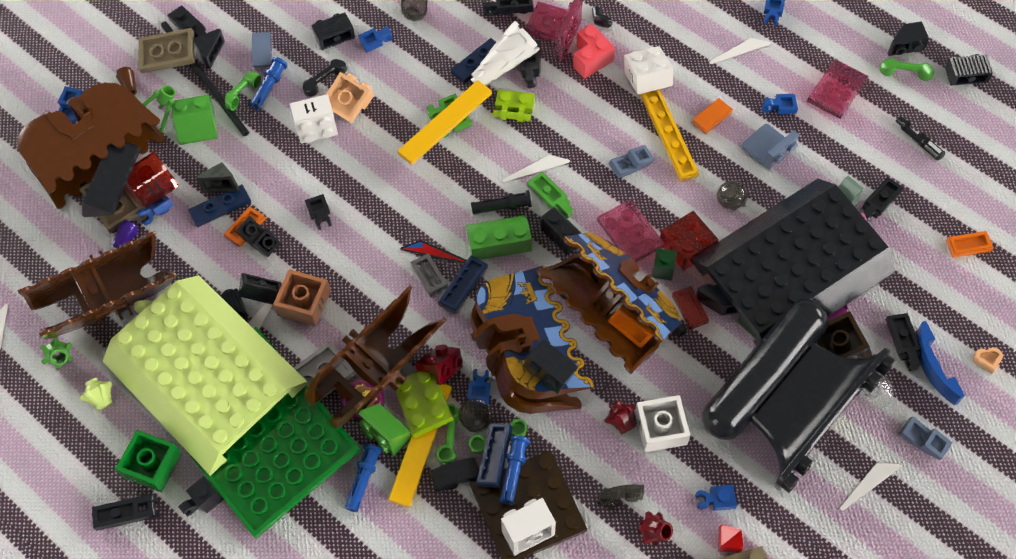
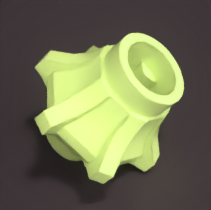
[79,378,113,411]

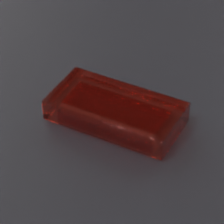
[672,286,709,330]

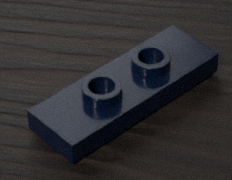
[451,38,496,84]
[188,184,251,228]
[438,255,488,315]
[476,423,513,488]

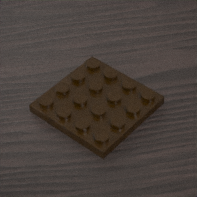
[469,450,587,559]

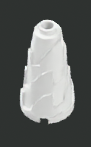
[471,21,540,86]

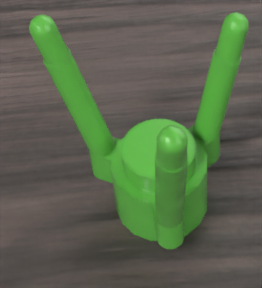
[143,85,176,133]

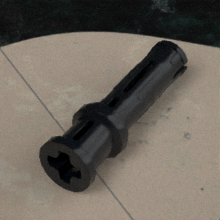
[471,190,532,215]

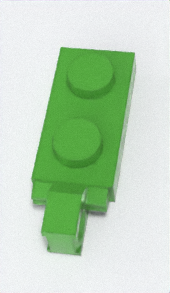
[527,172,573,219]

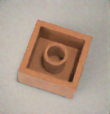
[273,269,331,327]

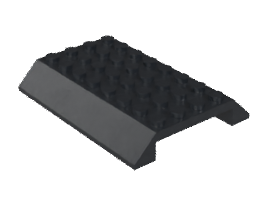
[690,178,896,346]

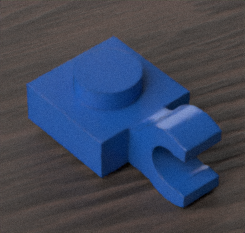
[358,27,393,53]
[761,94,798,114]
[136,194,174,225]

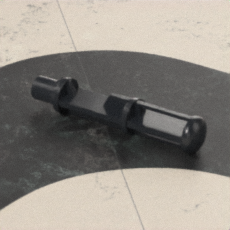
[896,116,945,161]

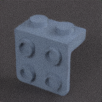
[742,124,799,170]

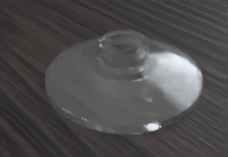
[854,372,894,410]

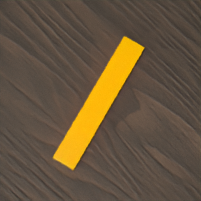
[397,80,492,165]
[640,89,699,182]
[388,384,452,508]

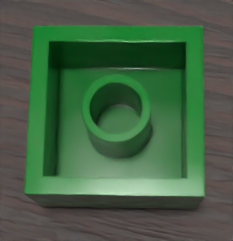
[115,430,182,493]

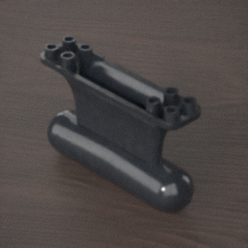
[702,299,895,493]

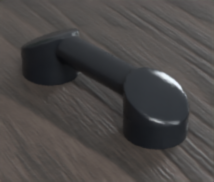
[302,59,347,97]

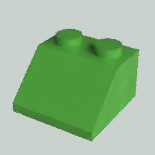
[171,94,218,145]

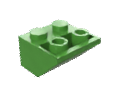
[358,403,411,457]

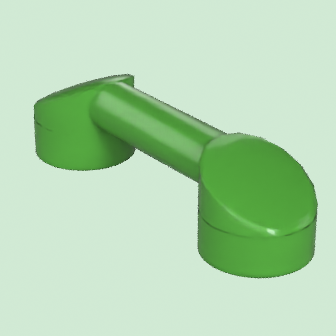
[880,58,934,81]
[225,72,262,111]
[436,404,461,464]
[469,419,527,455]

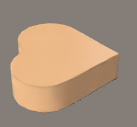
[973,347,1003,374]

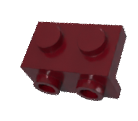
[415,344,463,385]

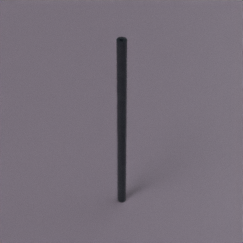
[161,21,249,136]

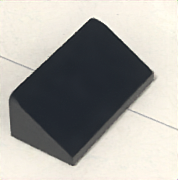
[238,273,282,305]

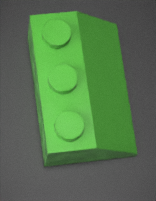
[466,215,532,260]

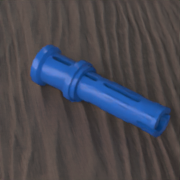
[249,57,288,110]
[500,435,530,505]
[344,444,382,513]

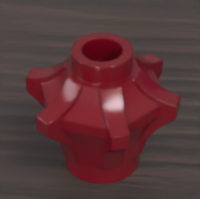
[604,400,636,434]
[638,511,673,546]

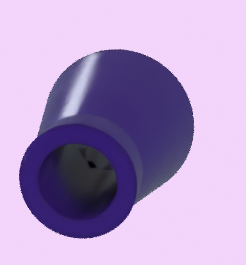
[111,220,139,249]

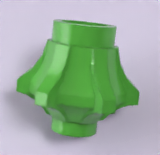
[40,337,73,370]

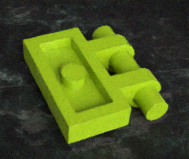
[493,89,535,123]

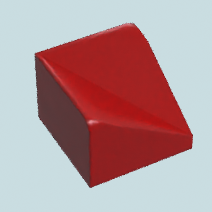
[718,525,743,553]

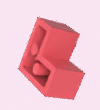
[573,24,615,79]

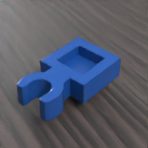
[763,0,785,26]
[467,369,490,405]
[695,484,737,511]

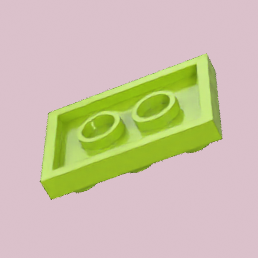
[395,371,454,439]

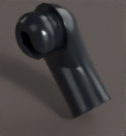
[592,6,613,28]

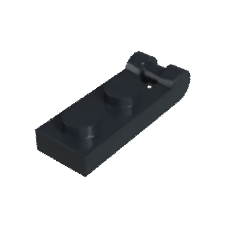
[92,494,159,531]

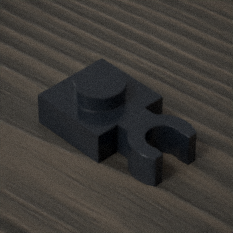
[305,194,332,230]

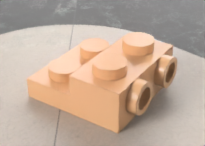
[326,72,375,124]

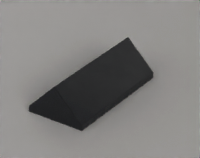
[82,142,141,217]

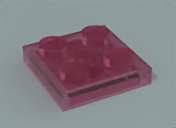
[525,2,572,43]

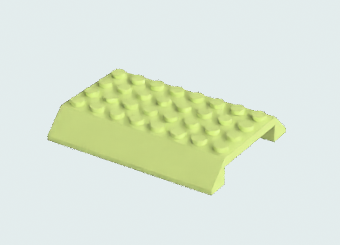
[103,275,308,476]

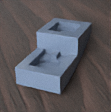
[252,32,272,68]
[609,145,655,179]
[899,417,953,460]

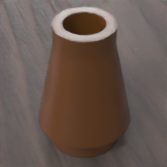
[116,67,137,95]

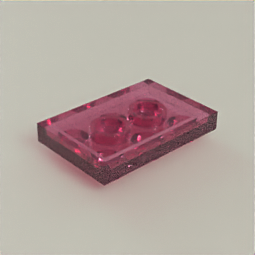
[554,0,583,62]
[807,59,869,119]
[597,199,665,262]

